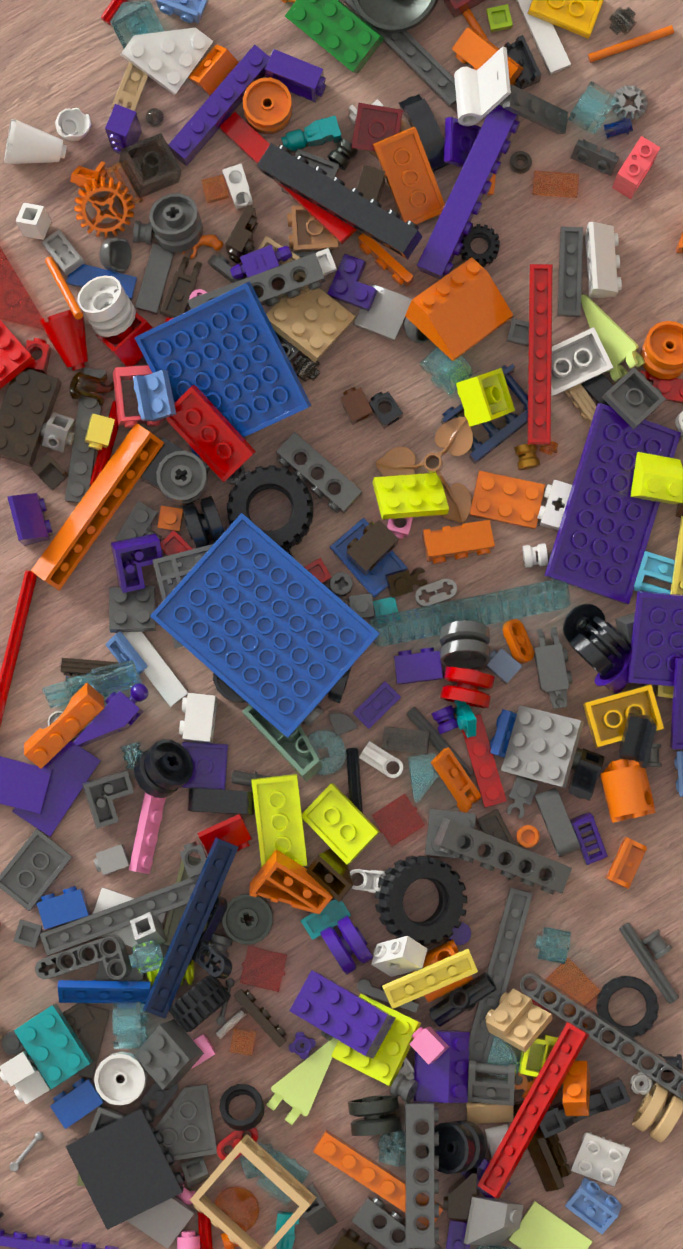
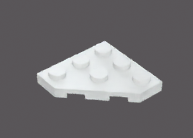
[120,28,213,96]

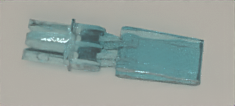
[42,660,142,709]

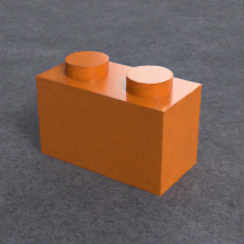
[562,1061,591,1116]

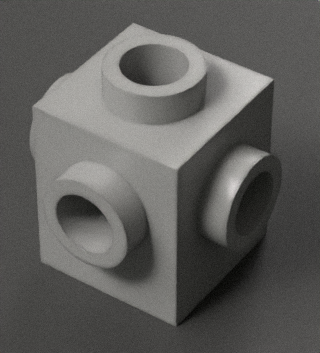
[41,412,75,453]

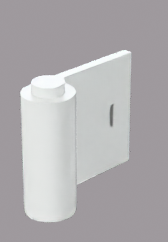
[454,47,511,126]

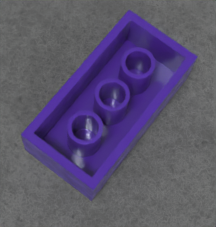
[289,970,396,1059]

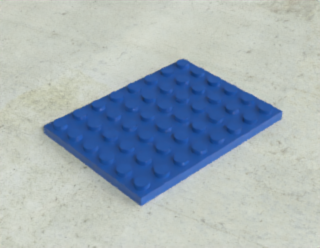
[150,513,380,738]

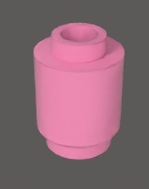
[177,1230,200,1249]

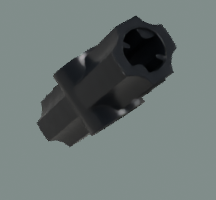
[429,972,497,1027]

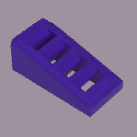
[570,812,608,865]

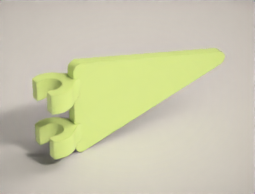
[581,295,645,382]
[266,1037,338,1125]

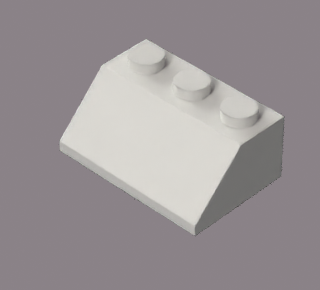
[585,222,622,299]
[551,327,613,397]

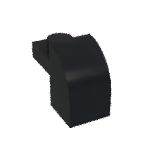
[568,748,605,801]

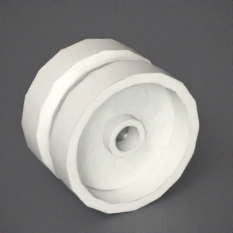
[94,1051,148,1105]

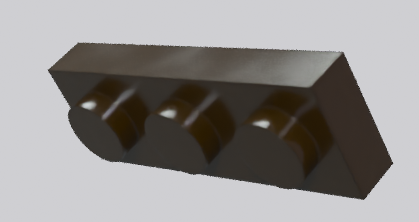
[234,988,287,1048]

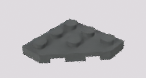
[155,1084,217,1161]

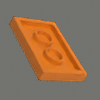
[469,471,545,529]

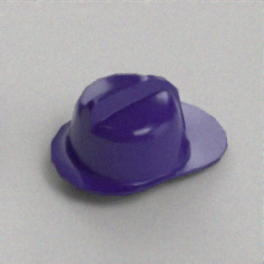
[594,644,631,694]

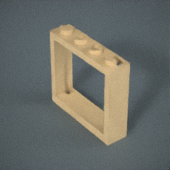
[190,1134,317,1249]

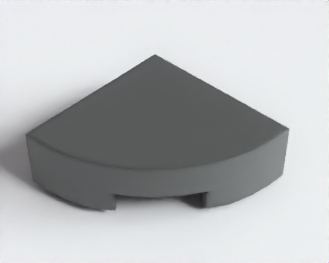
[329,713,358,736]

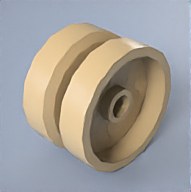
[632,1082,683,1143]

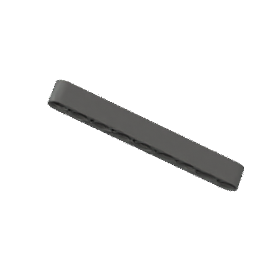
[520,972,683,1099]

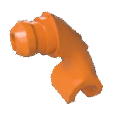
[183,234,224,260]

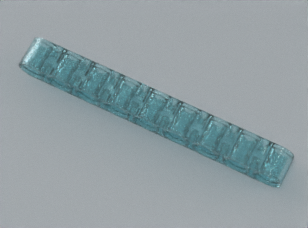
[370,580,571,646]

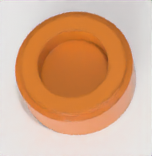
[516,825,540,848]

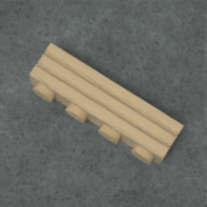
[564,384,596,428]

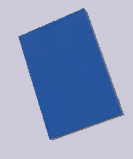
[330,518,408,598]

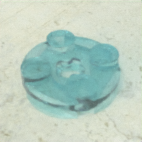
[307,730,346,776]

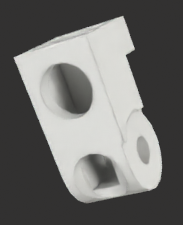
[222,164,253,210]

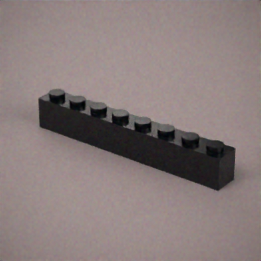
[256,143,422,260]

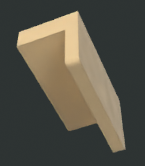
[466,1102,513,1125]

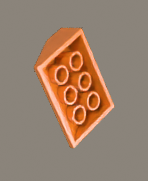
[405,257,513,361]

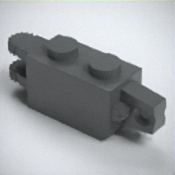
[533,627,572,709]

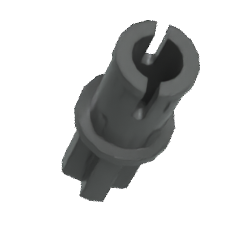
[231,770,272,787]

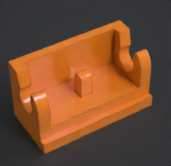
[605,837,647,889]

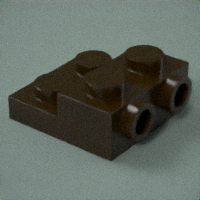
[225,205,258,264]

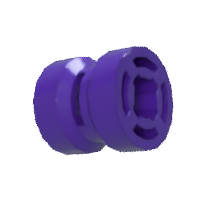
[431,705,459,735]

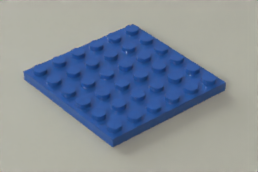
[135,281,311,458]

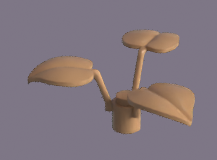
[375,417,473,523]

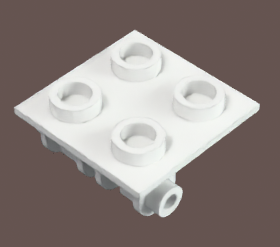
[571,1132,630,1186]

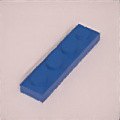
[57,980,151,1004]

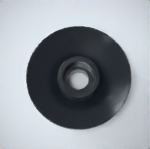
[563,604,605,643]

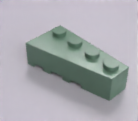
[242,705,323,782]

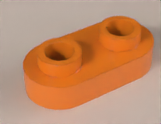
[502,619,534,664]

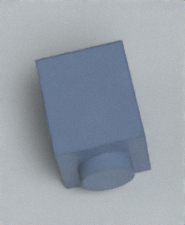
[486,648,522,684]

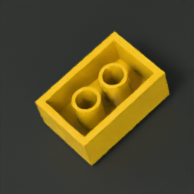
[583,685,664,748]

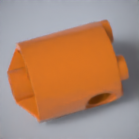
[600,759,656,823]
[411,939,473,1003]

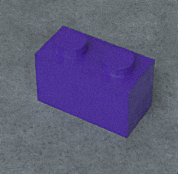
[394,647,443,685]

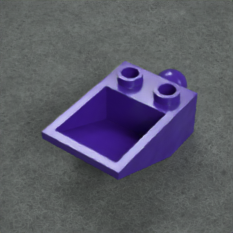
[73,683,149,747]

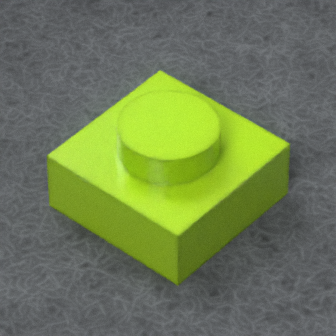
[486,4,513,32]

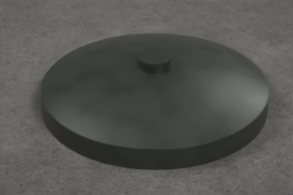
[353,0,438,32]

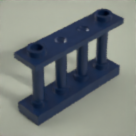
[441,363,528,464]

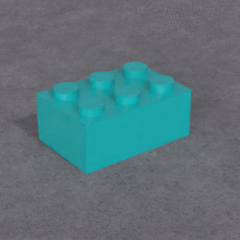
[14,1004,94,1089]

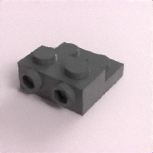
[602,367,666,429]

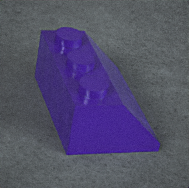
[414,1030,470,1103]

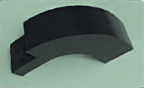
[399,94,450,172]

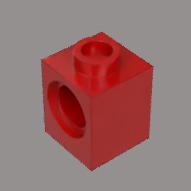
[25,338,52,374]

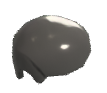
[99,238,132,272]

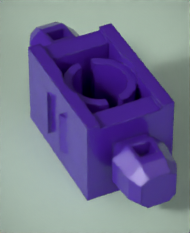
[230,244,293,279]

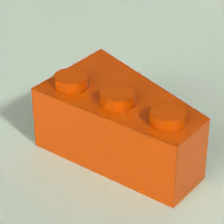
[422,520,495,564]
[249,849,333,914]

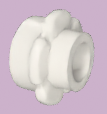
[630,1072,653,1095]

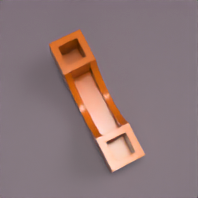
[24,683,104,769]

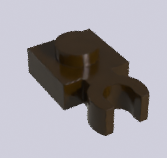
[385,568,428,598]

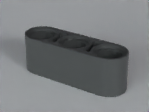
[534,787,580,857]

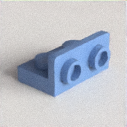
[133,370,176,422]
[565,1177,622,1234]

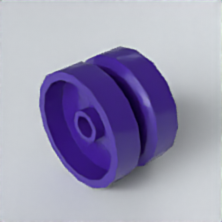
[320,915,373,975]

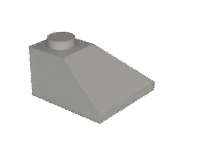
[464,1197,524,1246]

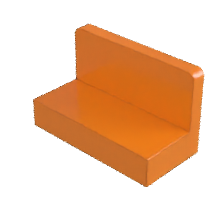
[188,44,239,96]

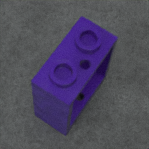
[265,49,326,102]

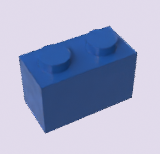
[36,886,91,930]
[50,1078,105,1129]

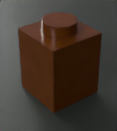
[341,387,373,425]

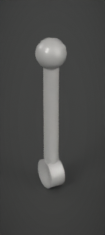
[9,1132,44,1172]

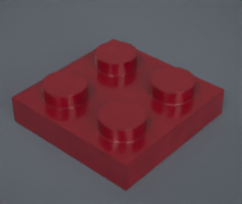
[351,103,403,152]

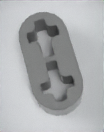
[415,578,457,607]

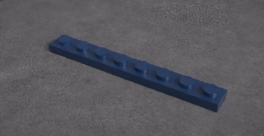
[143,838,239,1019]

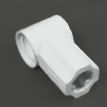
[359,741,403,778]

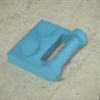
[634,551,675,594]

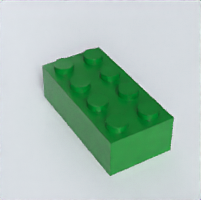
[285,0,385,74]

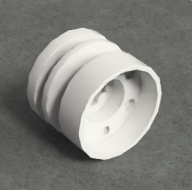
[77,276,136,337]

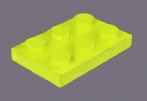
[372,473,449,520]
[302,783,380,865]

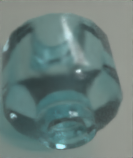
[128,940,164,974]

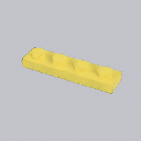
[383,949,478,1009]

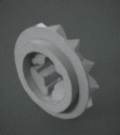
[612,85,647,120]

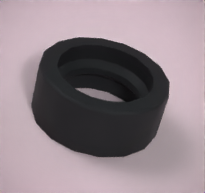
[219,1084,265,1131]

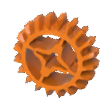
[74,176,135,238]

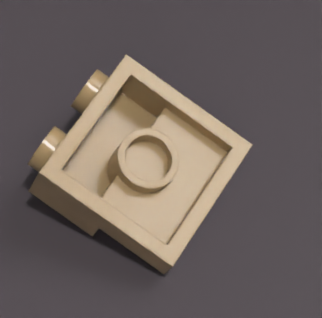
[485,989,553,1052]

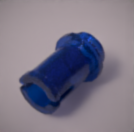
[603,117,633,139]

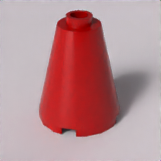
[39,310,88,371]

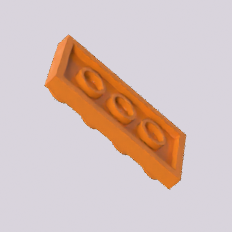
[373,127,445,225]

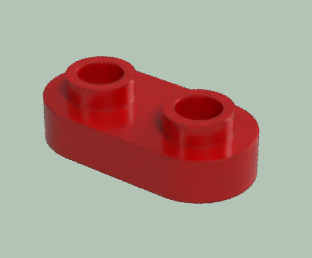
[217,1127,259,1161]

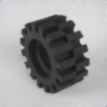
[460,224,500,267]

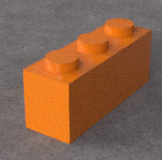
[452,27,524,85]

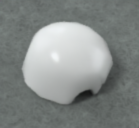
[55,108,91,141]

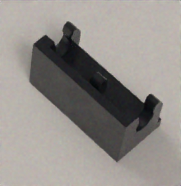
[504,35,541,90]

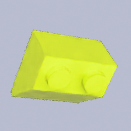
[456,368,515,427]
[631,452,683,504]

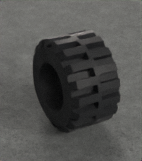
[169,975,231,1033]

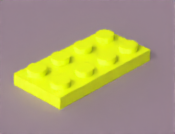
[251,774,308,867]

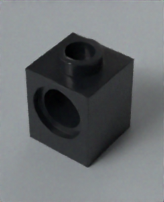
[369,391,403,429]

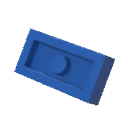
[490,709,517,758]

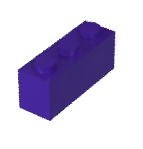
[105,104,142,156]

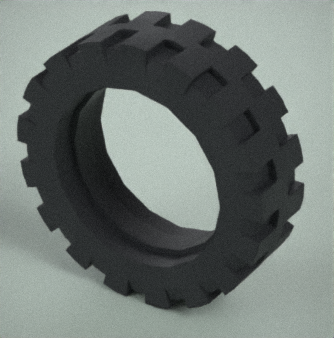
[596,976,659,1038]

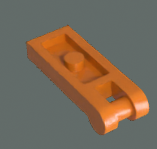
[430,748,481,813]

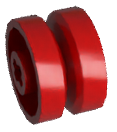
[440,667,495,709]

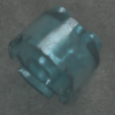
[567,80,617,134]
[419,347,473,395]
[112,1002,148,1049]

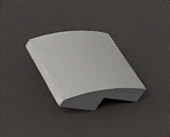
[354,284,412,342]

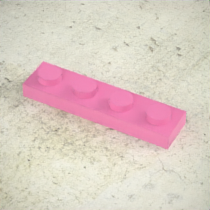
[129,792,166,874]

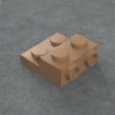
[287,205,339,252]

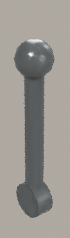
[217,978,235,1026]

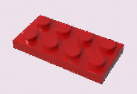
[165,384,256,482]

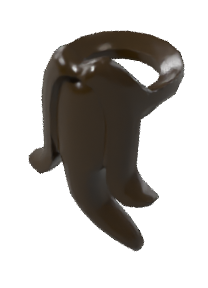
[70,372,114,406]

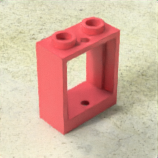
[612,136,660,199]
[113,365,165,428]

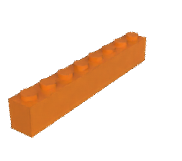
[31,423,164,591]

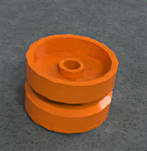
[243,77,292,134]
[640,321,683,380]

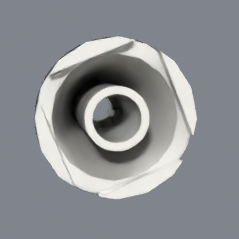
[4,119,67,164]

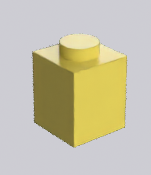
[84,414,115,450]

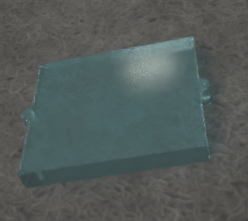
[255,1150,309,1206]

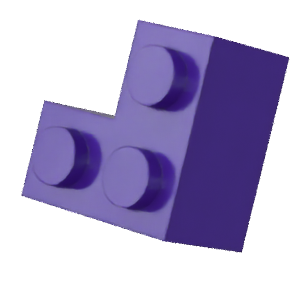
[111,533,163,593]

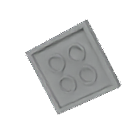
[501,705,584,788]

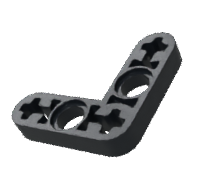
[191,896,232,979]

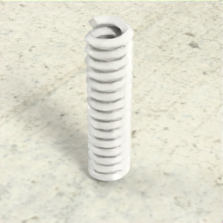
[216,1010,247,1039]

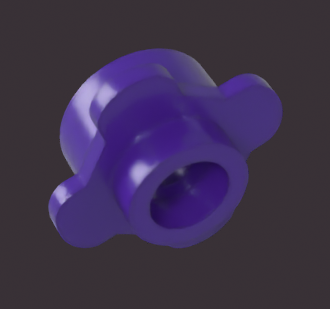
[289,1032,316,1059]

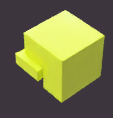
[518,1035,559,1077]

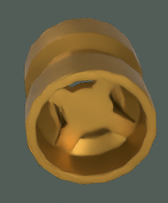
[514,444,540,470]

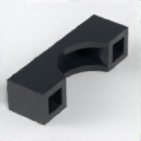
[539,1077,630,1138]

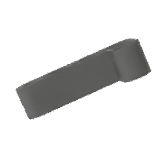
[35,936,132,980]

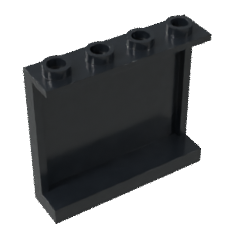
[65,1104,185,1230]

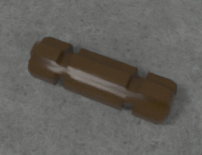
[545,1134,571,1177]

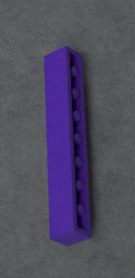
[417,105,520,279]

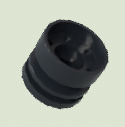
[569,616,630,677]

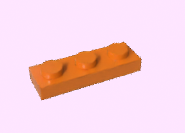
[358,233,414,287]

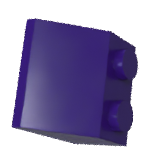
[7,493,53,546]

